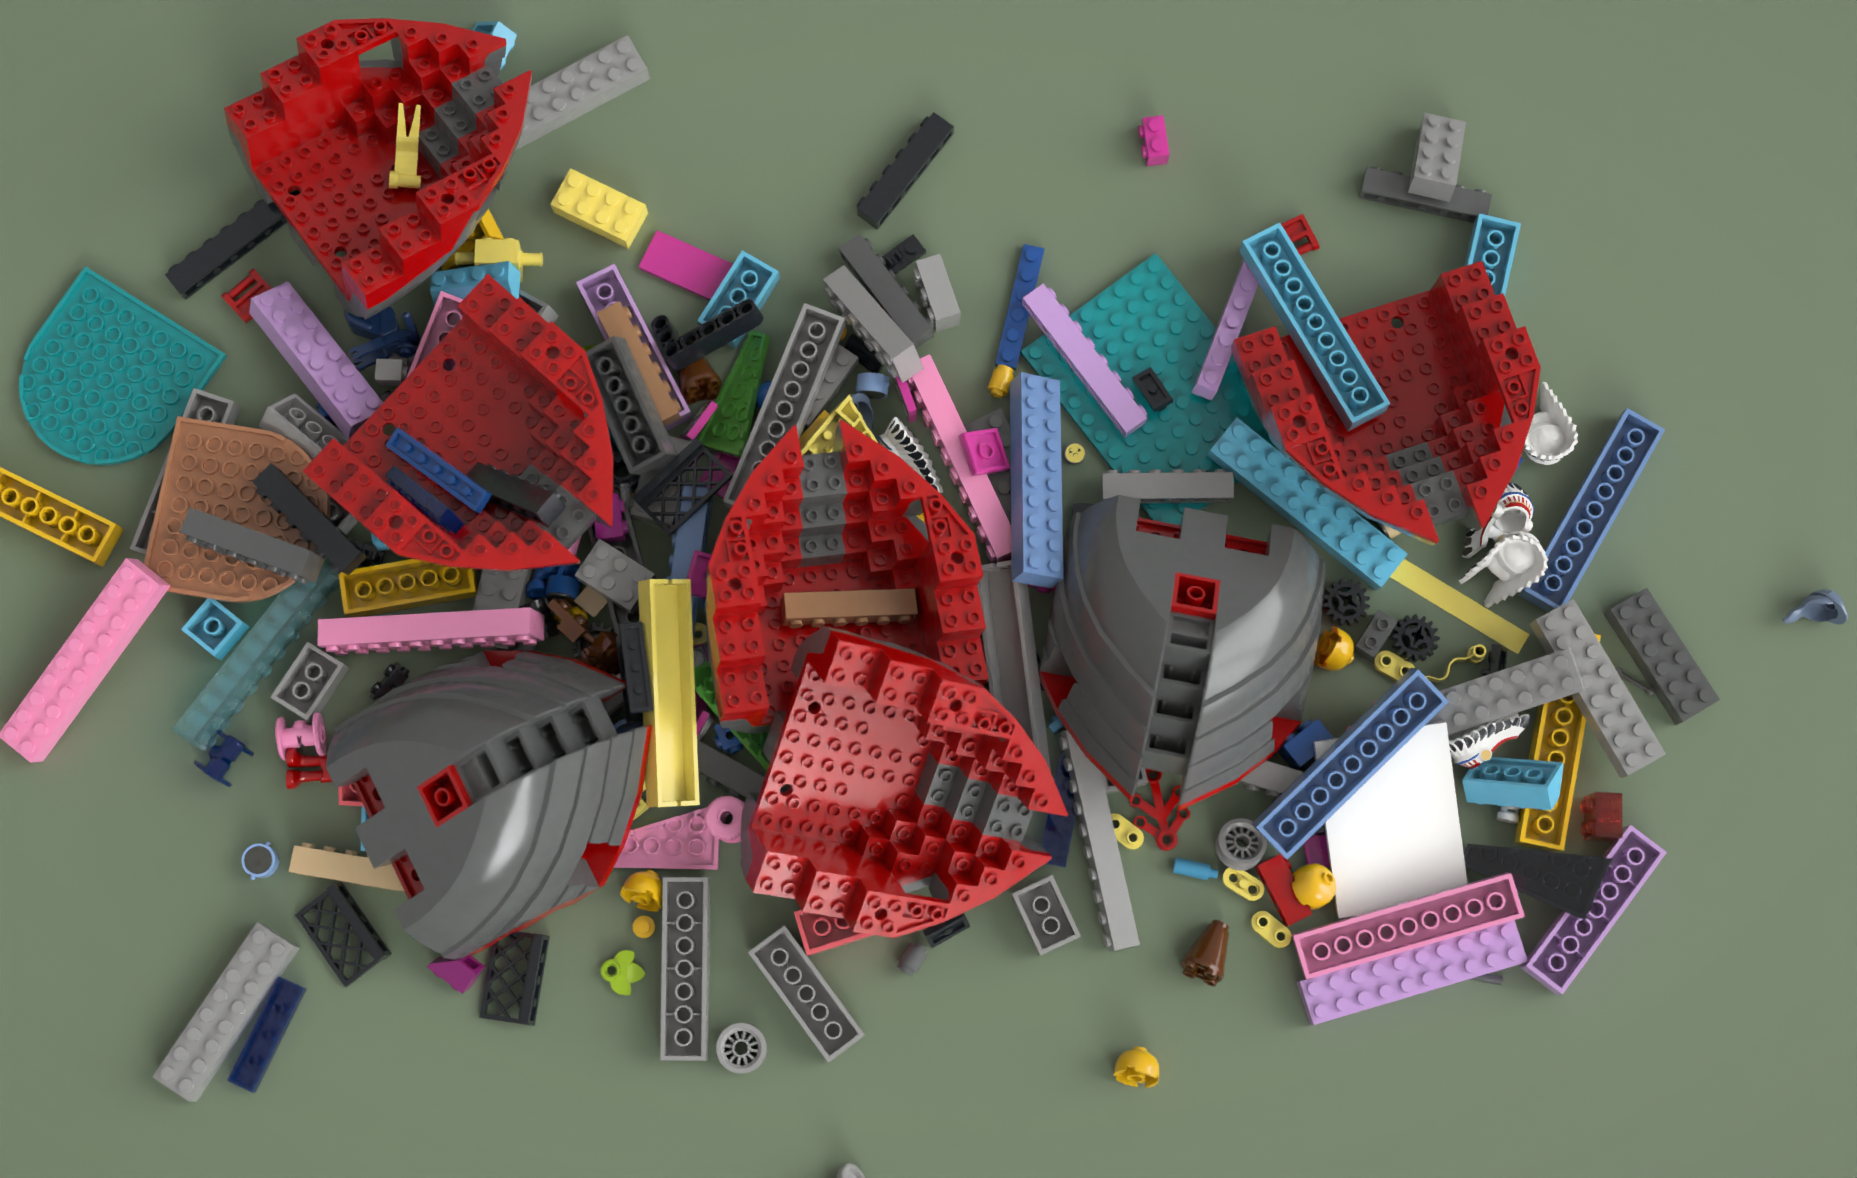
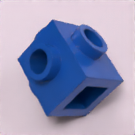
[714,724,743,754]

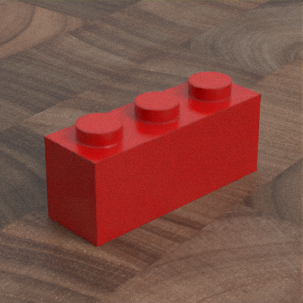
[1254,854,1313,927]

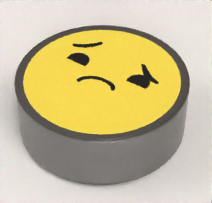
[1064,442,1086,465]

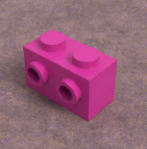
[1138,115,1170,166]

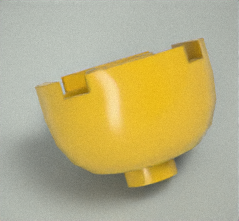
[1314,626,1354,671]
[1292,863,1336,910]
[620,870,663,912]
[1114,1047,1159,1088]

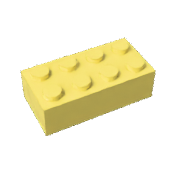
[550,168,648,249]

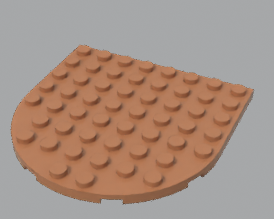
[144,416,330,603]

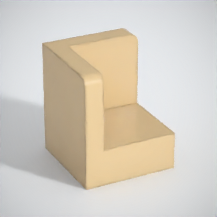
[574,586,608,617]

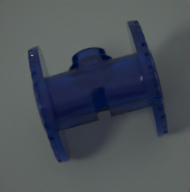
[194,729,254,787]

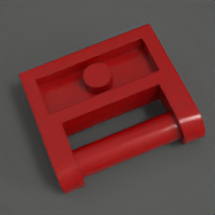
[1281,214,1320,255]
[221,268,272,324]

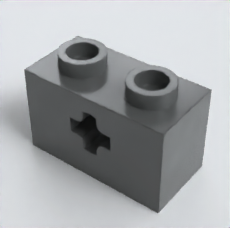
[1354,610,1397,662]

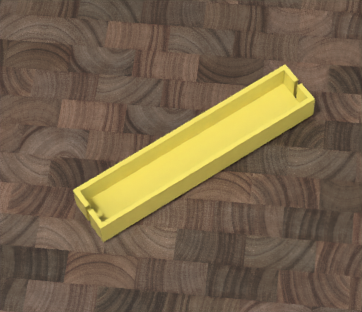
[638,579,699,807]

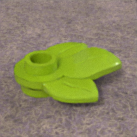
[600,950,645,996]

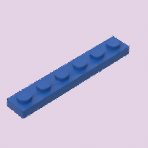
[995,244,1044,370]
[386,427,492,513]

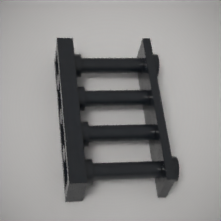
[615,622,653,724]

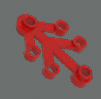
[1129,769,1190,851]

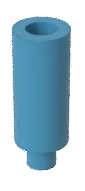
[1172,857,1218,880]

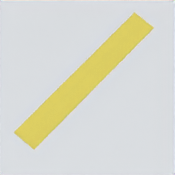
[1390,559,1530,654]

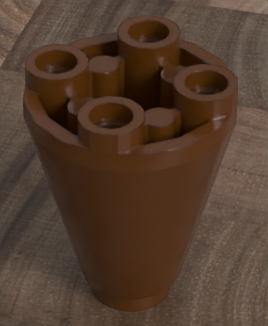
[678,357,722,405]
[1180,920,1229,987]

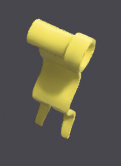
[389,103,421,189]
[1425,644,1486,683]

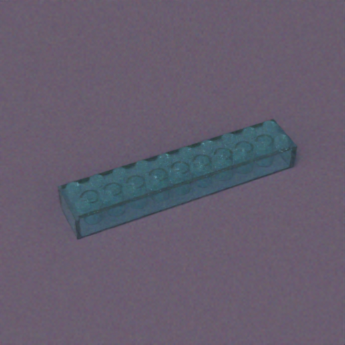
[172,562,340,751]

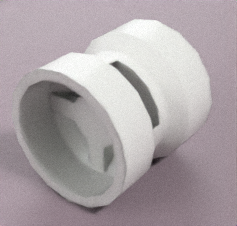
[1496,806,1521,824]

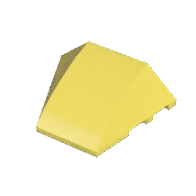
[801,395,878,455]

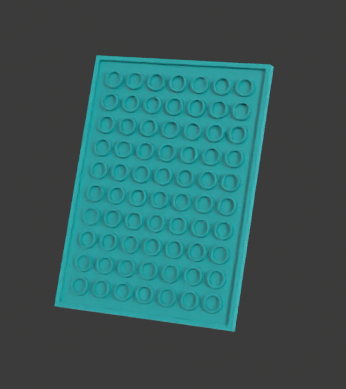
[1020,253,1279,525]

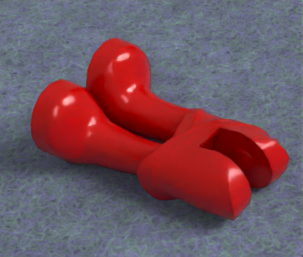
[286,748,332,789]

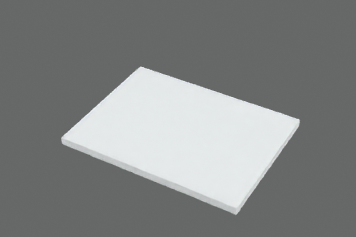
[1313,722,1468,918]

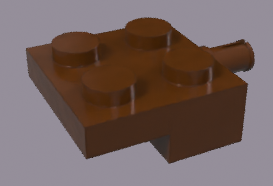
[547,598,596,645]
[578,631,620,676]

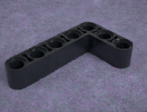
[651,299,763,370]

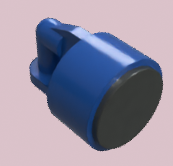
[545,564,581,605]

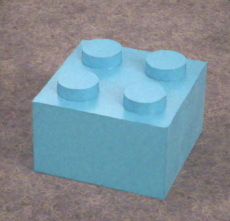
[181,599,250,660]

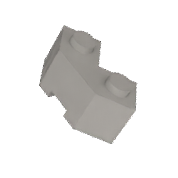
[375,351,415,386]

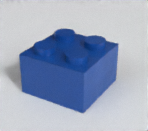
[1277,719,1334,770]

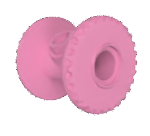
[275,712,327,761]
[705,796,745,843]

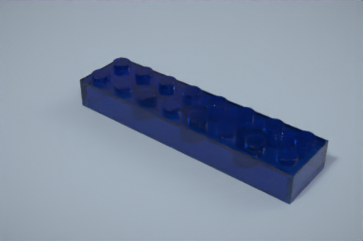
[384,466,465,534]
[1041,753,1076,868]
[227,976,307,1093]

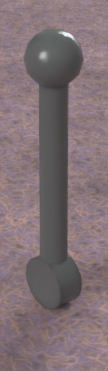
[1615,667,1654,696]

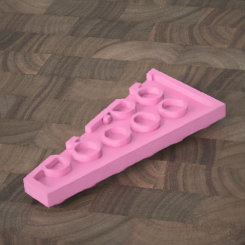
[614,807,719,870]

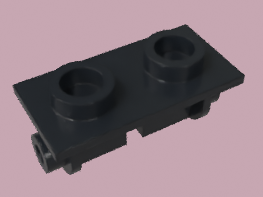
[370,662,410,700]

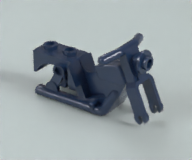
[345,252,421,371]

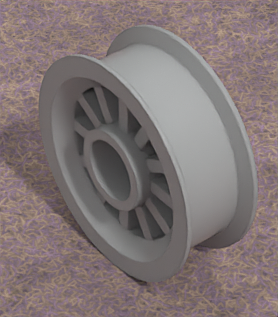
[1215,818,1267,871]
[716,1023,767,1073]

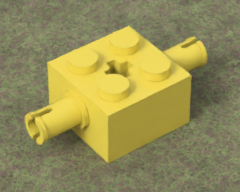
[455,237,543,282]

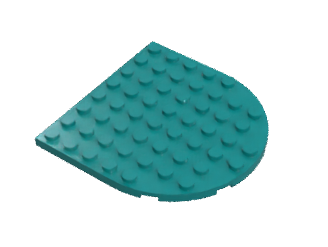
[19,266,227,466]

